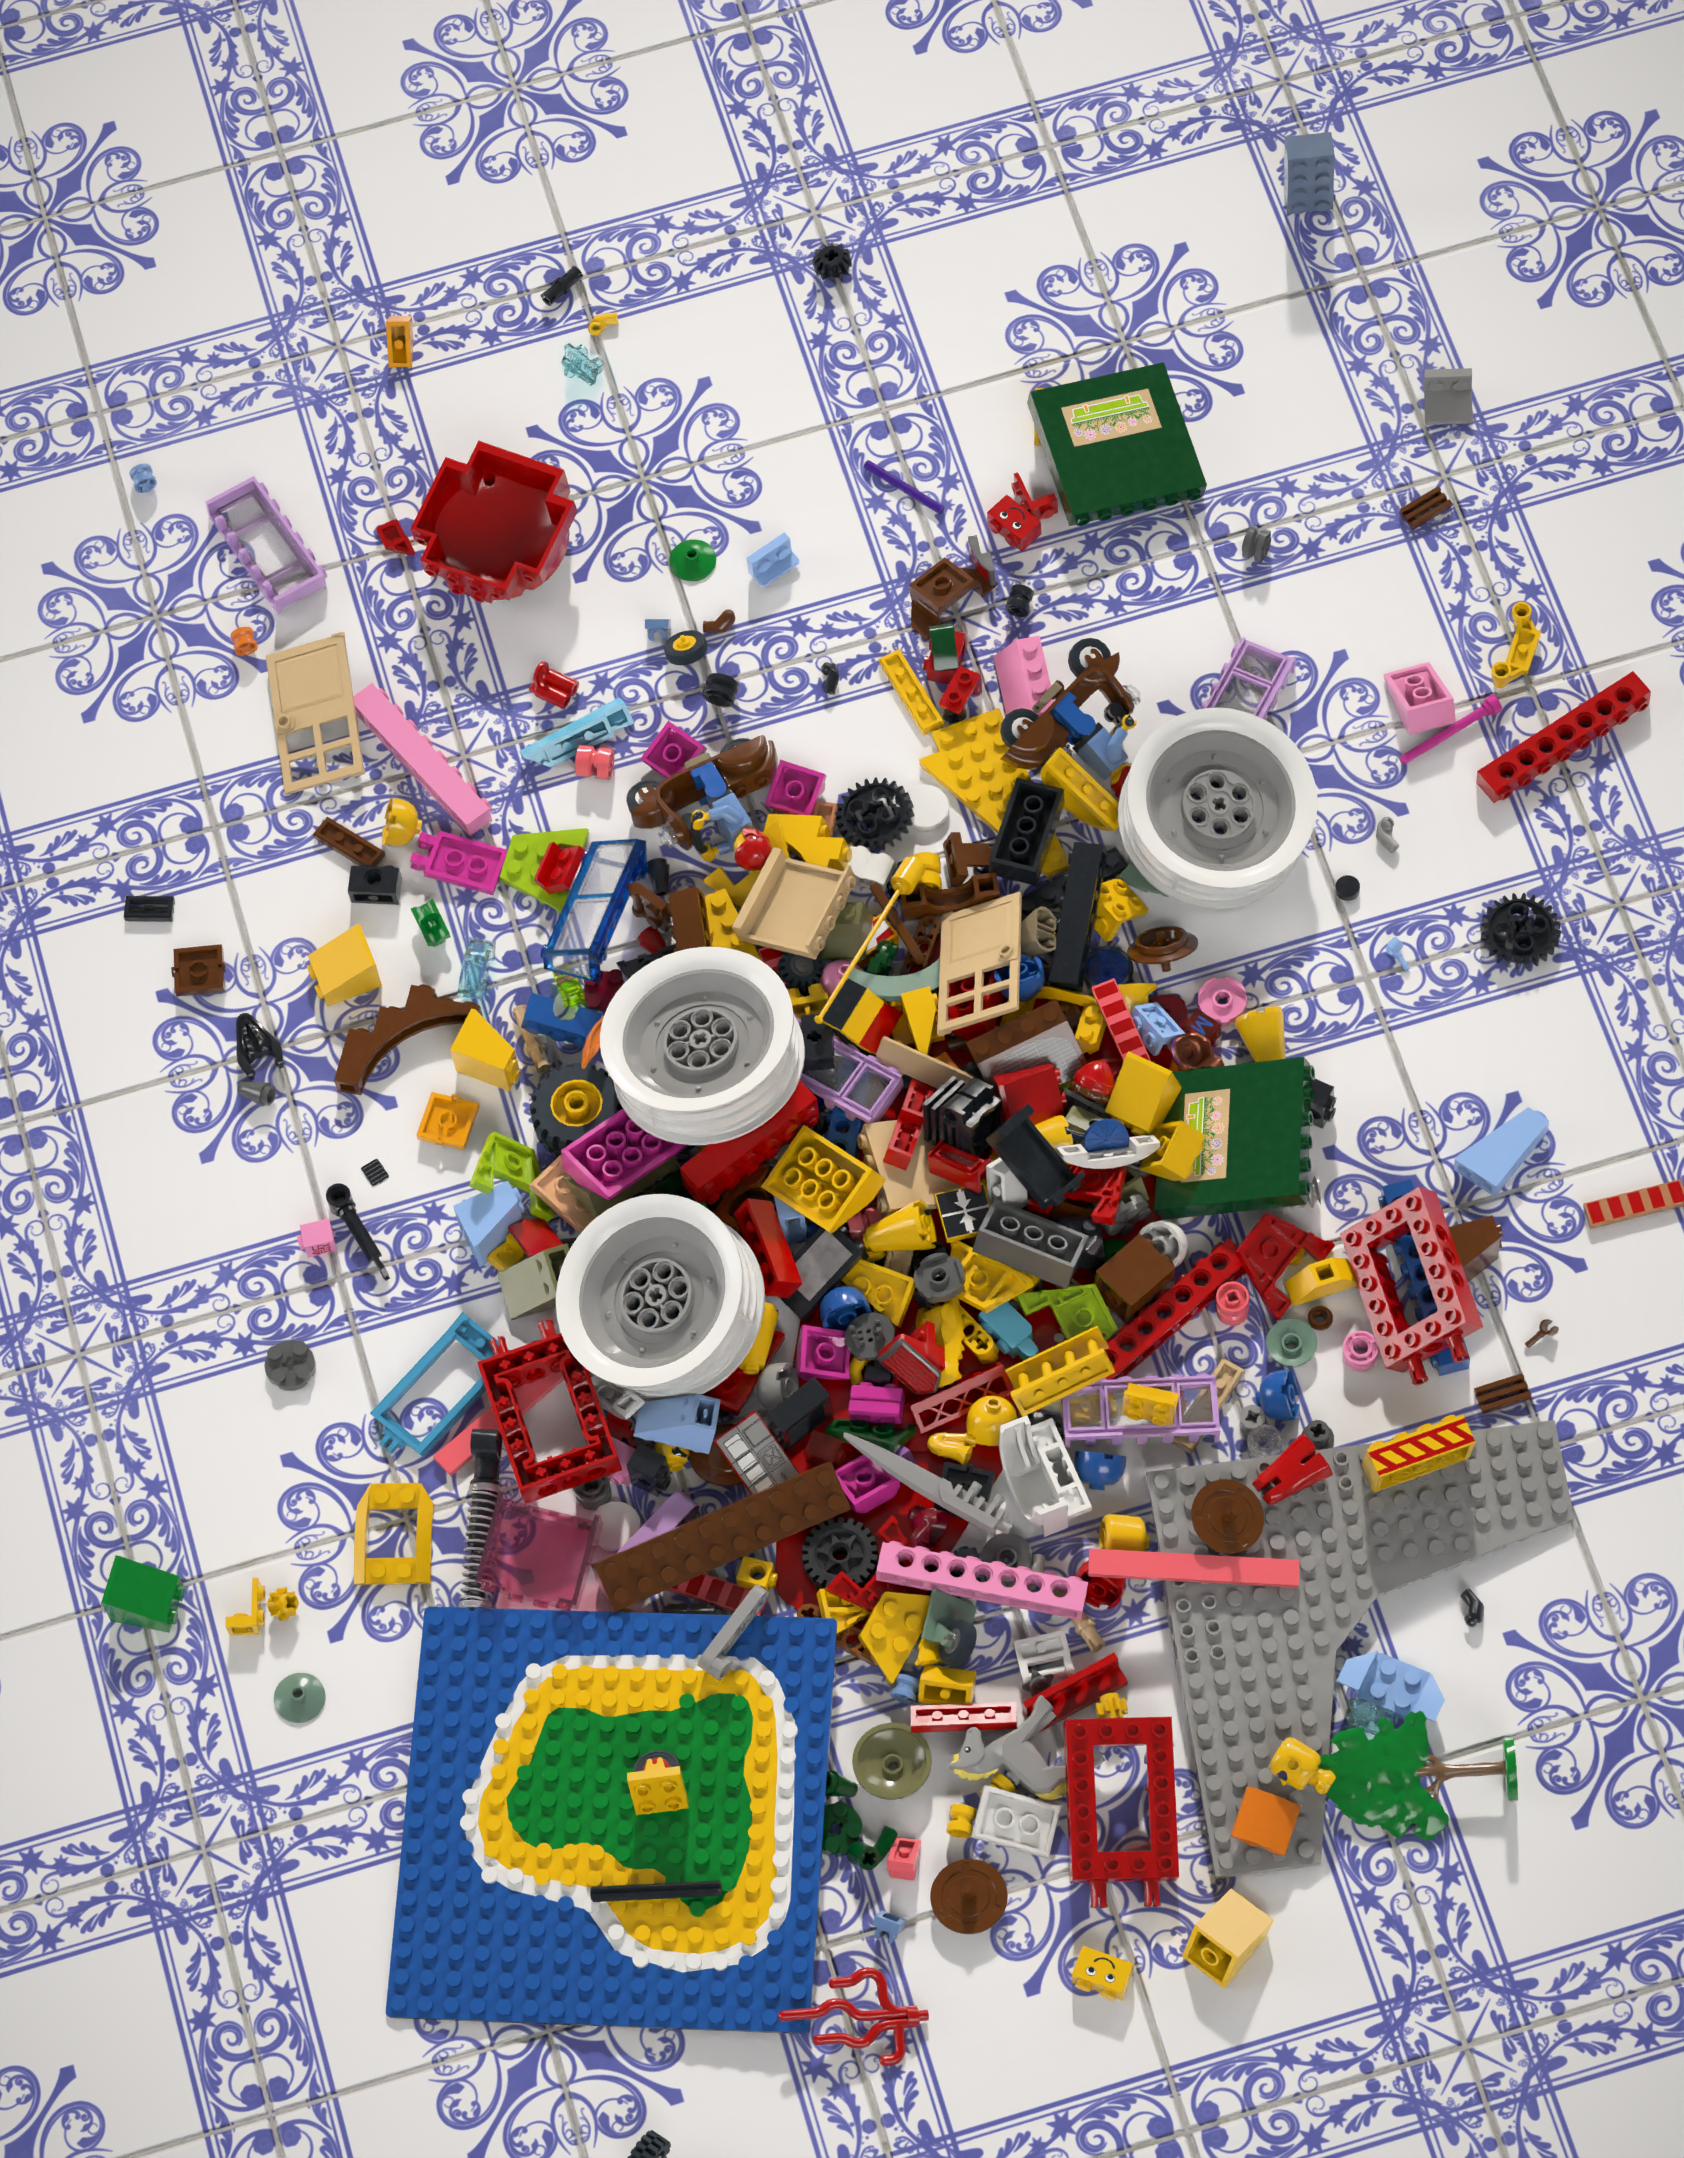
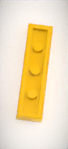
[878,649,944,736]

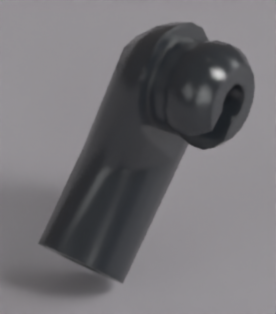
[821,662,839,695]
[1460,1588,1484,1627]

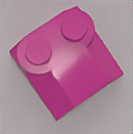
[640,721,707,779]
[764,759,827,815]
[796,1325,850,1381]
[835,1454,900,1513]

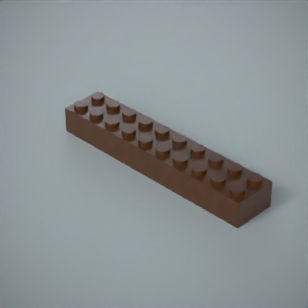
[590,1462,851,1613]

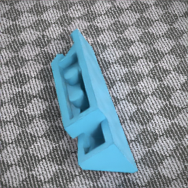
[519,698,634,767]

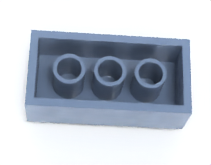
[1284,132,1335,214]

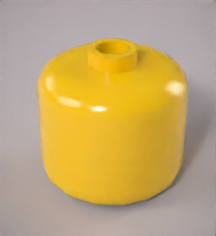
[1099,1514,1150,1552]

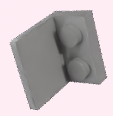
[1424,368,1473,425]

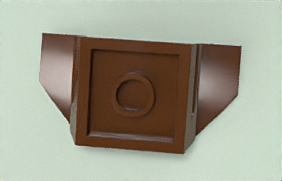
[909,557,998,640]

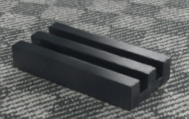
[124,896,175,922]

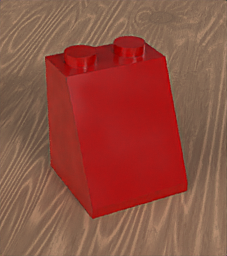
[993,1062,1067,1125]

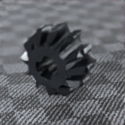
[812,241,852,282]

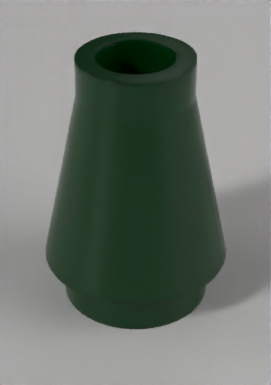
[826,1770,858,1798]

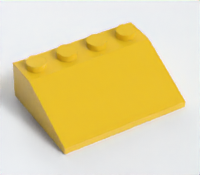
[761,1125,886,1234]

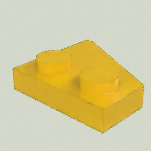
[817,1589,871,1634]

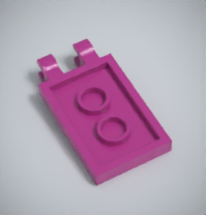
[410,831,508,895]

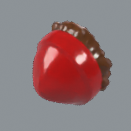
[1070,1060,1115,1104]

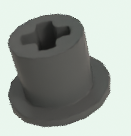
[1301,1420,1334,1450]

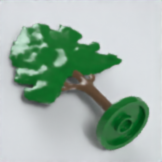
[1319,1710,1518,1841]

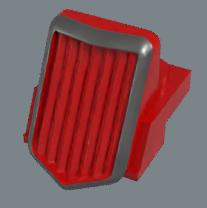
[877,1321,945,1395]

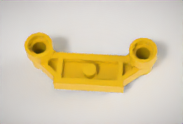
[1491,602,1541,688]

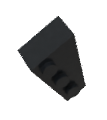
[1042,1217,1105,1274]

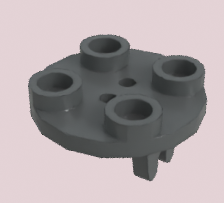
[845,1312,895,1361]

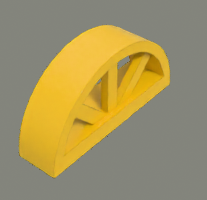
[1041,747,1119,831]

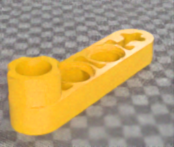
[929,1301,999,1364]

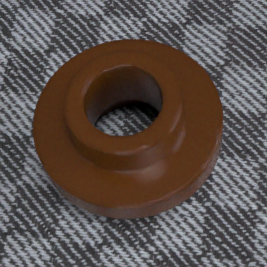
[1307,1306,1333,1331]

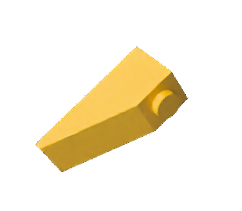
[901,986,938,1056]

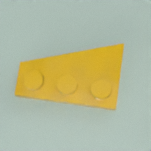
[842,1259,916,1328]

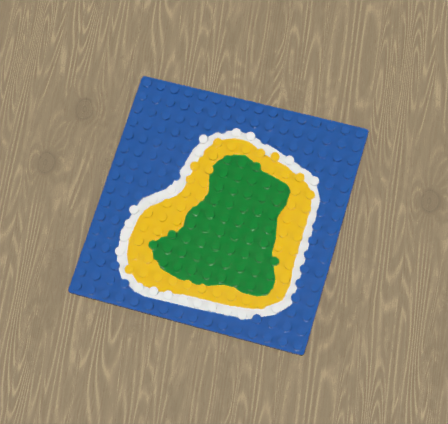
[385,1607,837,2034]

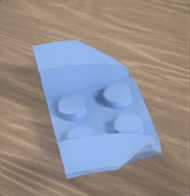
[1336,1651,1445,1722]

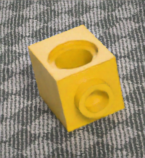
[736,1556,778,1592]

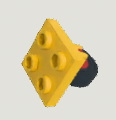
[627,1750,689,1815]

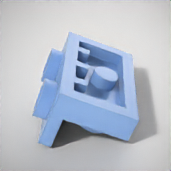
[746,532,800,588]
[1131,1002,1185,1056]

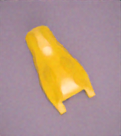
[916,1297,966,1388]

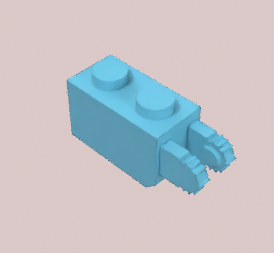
[978,1302,1039,1361]

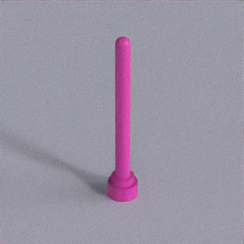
[1400,694,1503,764]

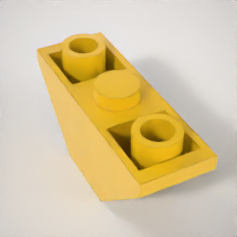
[1284,1257,1357,1307]

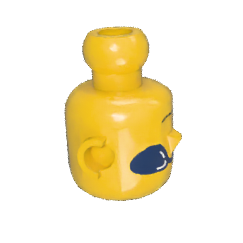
[1269,1737,1336,1795]

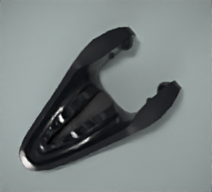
[236,1013,284,1081]

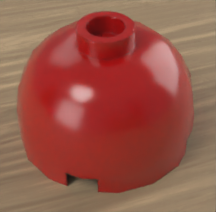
[1075,1560,1126,1609]

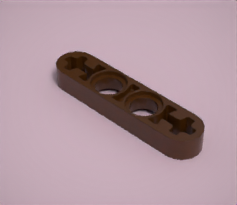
[898,915,941,976]

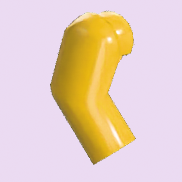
[588,312,619,336]
[849,1356,871,1385]

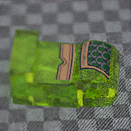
[550,959,586,1009]

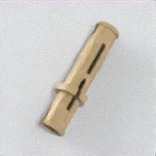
[512,1005,552,1074]
[1053,1590,1106,1653]

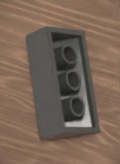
[972,1199,1089,1289]

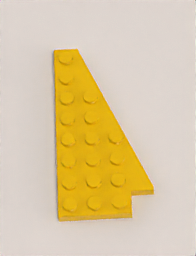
[919,708,1070,878]

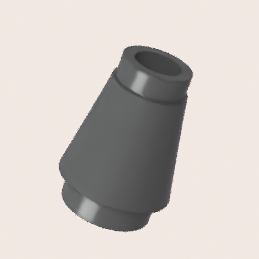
[237,1080,276,1106]

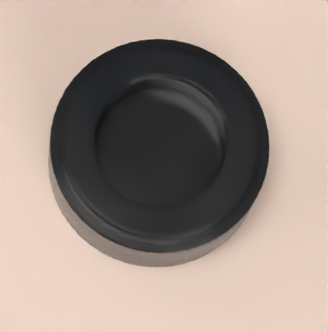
[1335,875,1360,901]

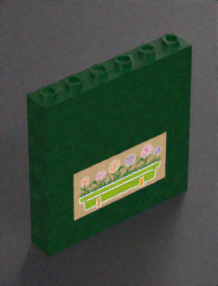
[1027,362,1207,526]
[1154,1057,1315,1220]

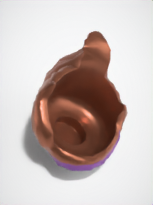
[1170,1032,1224,1071]

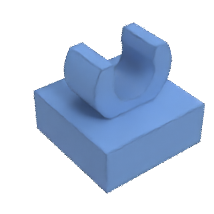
[645,619,671,641]
[872,1910,906,1944]

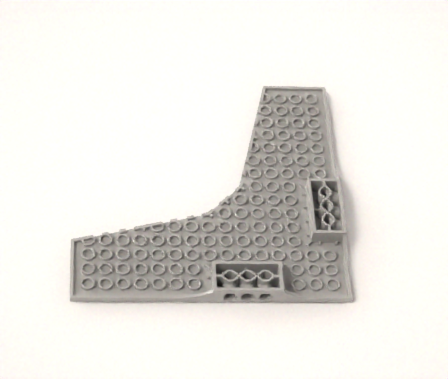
[1146,1420,1574,1879]

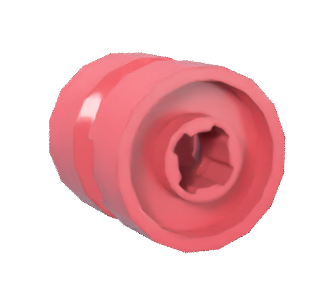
[575,745,615,780]
[847,1206,883,1243]
[1216,1281,1249,1326]

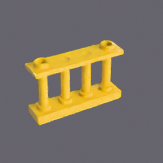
[1006,1326,1115,1417]

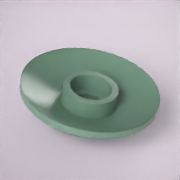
[1266,1319,1317,1367]
[274,1673,326,1723]

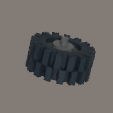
[777,952,824,992]
[628,2130,671,2158]

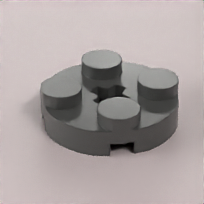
[1101,1195,1151,1237]
[914,1253,966,1304]
[264,1340,316,1391]

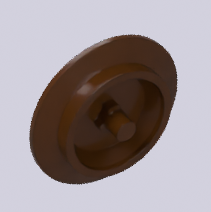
[1127,926,1198,972]
[689,1424,742,1486]
[1191,1479,1264,1554]
[930,1859,1008,1934]

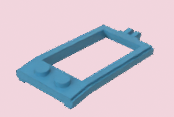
[370,1312,510,1458]

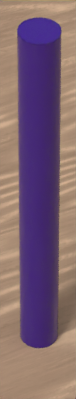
[864,460,944,514]

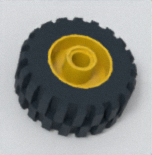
[530,1063,623,1157]

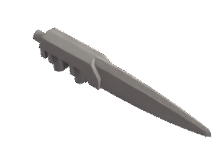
[843,1433,1012,1535]

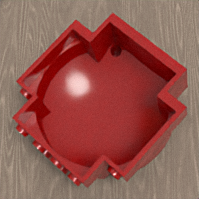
[410,440,577,604]

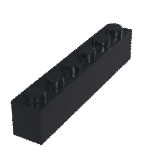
[1046,842,1108,992]

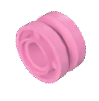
[1342,1331,1379,1372]

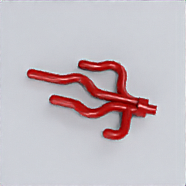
[778,1967,929,2066]

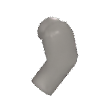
[1376,817,1399,853]

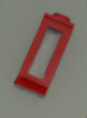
[927,1140,991,1193]

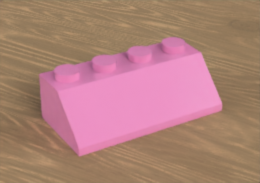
[993,636,1054,717]

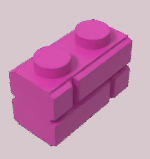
[848,1382,905,1424]

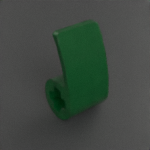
[929,624,958,671]
[847,1826,898,1870]

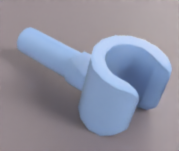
[1386,937,1411,972]

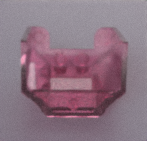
[475,1491,603,1612]

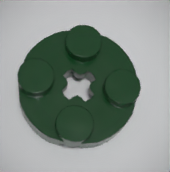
[867,939,899,976]
[822,1802,863,1857]

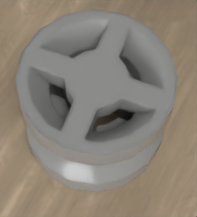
[1239,1405,1265,1436]

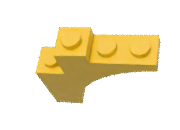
[764,814,852,871]

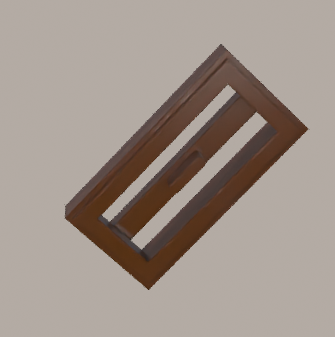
[1399,486,1452,530]
[1474,1373,1532,1414]

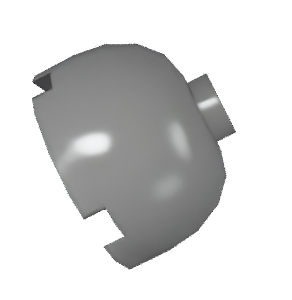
[754,1362,799,1411]

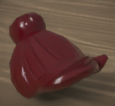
[907,1505,948,1549]

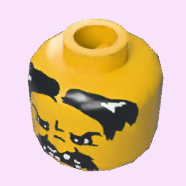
[654,1442,690,1472]

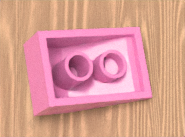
[1383,662,1456,735]

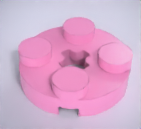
[1198,976,1247,1027]

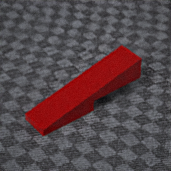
[883,1078,935,1171]

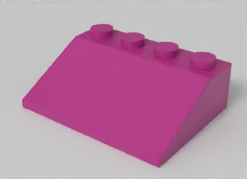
[561,1109,687,1200]

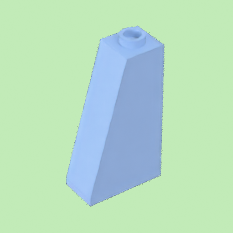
[1454,1107,1549,1197]

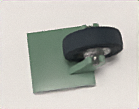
[921,1589,977,1667]

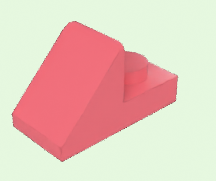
[886,1837,921,1880]

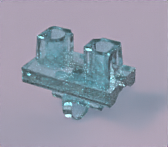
[561,343,604,386]
[1346,1698,1393,1735]

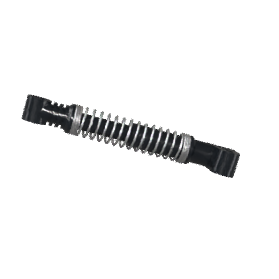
[459,1429,502,1611]

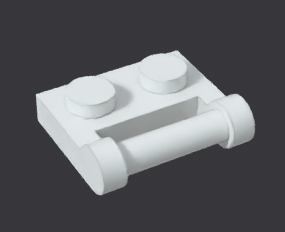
[1013,1630,1075,1684]

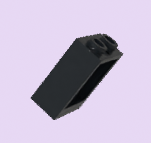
[766,1377,833,1452]

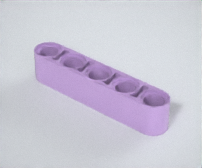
[595,1490,700,1583]

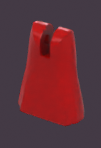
[1252,1434,1333,1506]

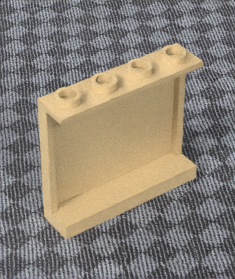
[732,847,857,959]
[857,1120,963,1218]

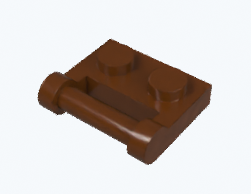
[628,882,672,933]

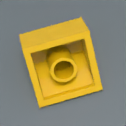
[1138,1121,1206,1181]

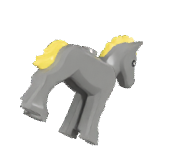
[948,1695,1105,1801]

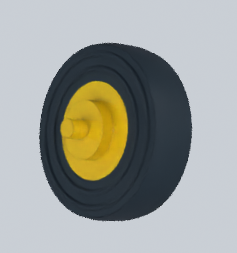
[664,630,708,665]

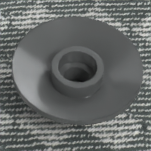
[981,1533,1033,1582]

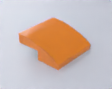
[1230,1786,1301,1856]

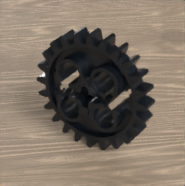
[835,777,915,852]
[1480,893,1561,969]

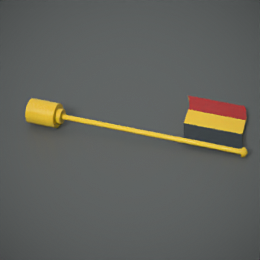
[814,857,926,1055]

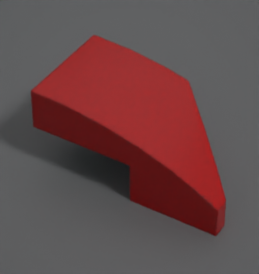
[376,518,415,556]

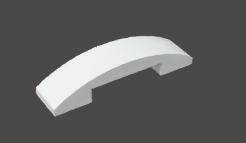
[1056,1134,1161,1169]
[588,1370,645,1420]

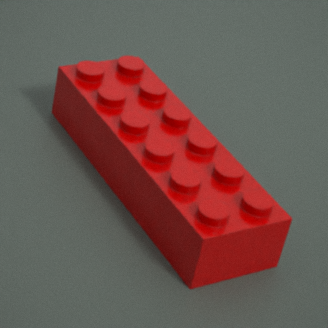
[680,1080,819,1205]

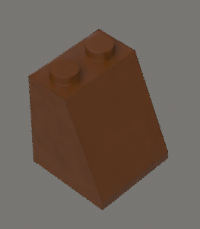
[1449,1215,1503,1282]
[1094,1234,1175,1323]

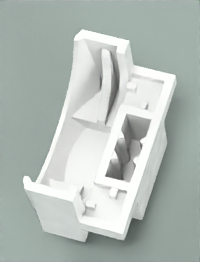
[999,1416,1092,1537]

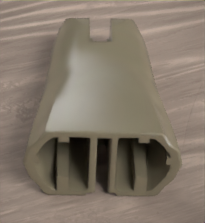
[1020,906,1056,957]

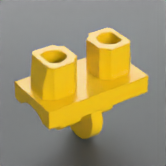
[787,983,828,1020]

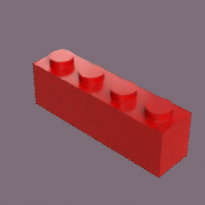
[734,1198,803,1298]

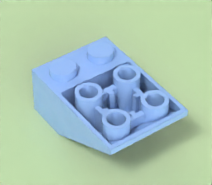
[634,1394,720,1454]

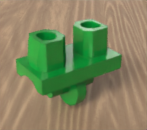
[410,899,451,947]

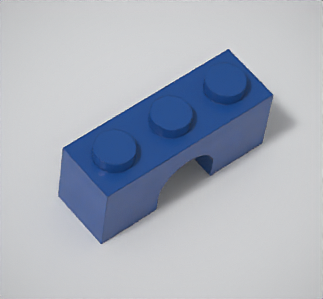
[521,992,603,1049]

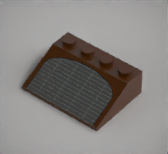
[966,999,1088,1114]

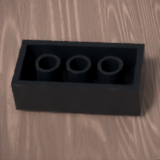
[989,778,1065,886]

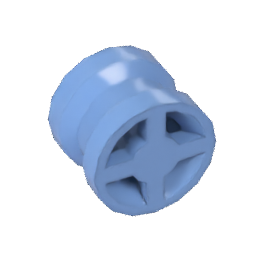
[129,464,157,493]
[890,1674,920,1705]

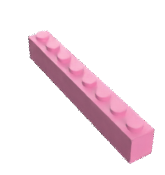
[354,683,492,837]

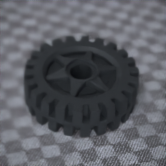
[802,1517,879,1589]

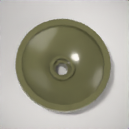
[852,1723,932,1800]

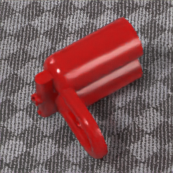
[529,661,579,709]

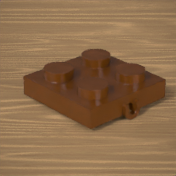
[171,944,226,997]

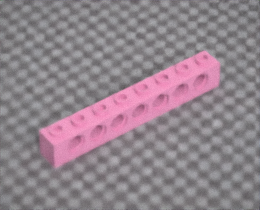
[876,1541,1088,1620]

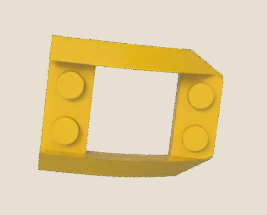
[995,986,1106,1055]
[354,1483,434,1585]

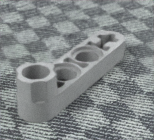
[698,1584,769,1681]

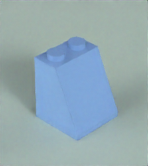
[453,1181,525,1267]

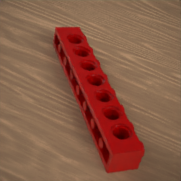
[1476,671,1651,803]
[1105,1238,1246,1380]

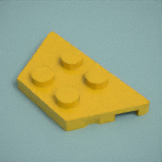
[945,1240,1034,1313]
[858,1592,931,1685]

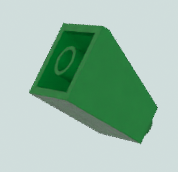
[101,1555,185,1633]

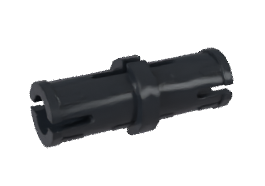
[541,266,583,306]

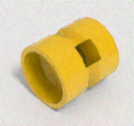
[911,852,942,889]

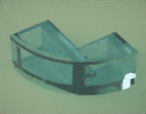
[457,938,496,999]

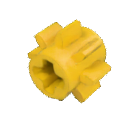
[266,1587,299,1621]
[1095,1693,1128,1718]

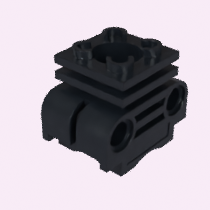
[922,1076,1002,1158]

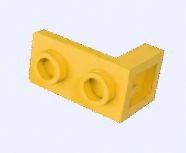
[225,1577,266,1636]

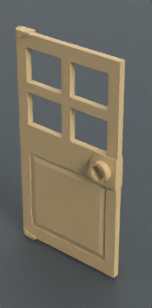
[266,632,365,795]
[937,891,1022,1036]

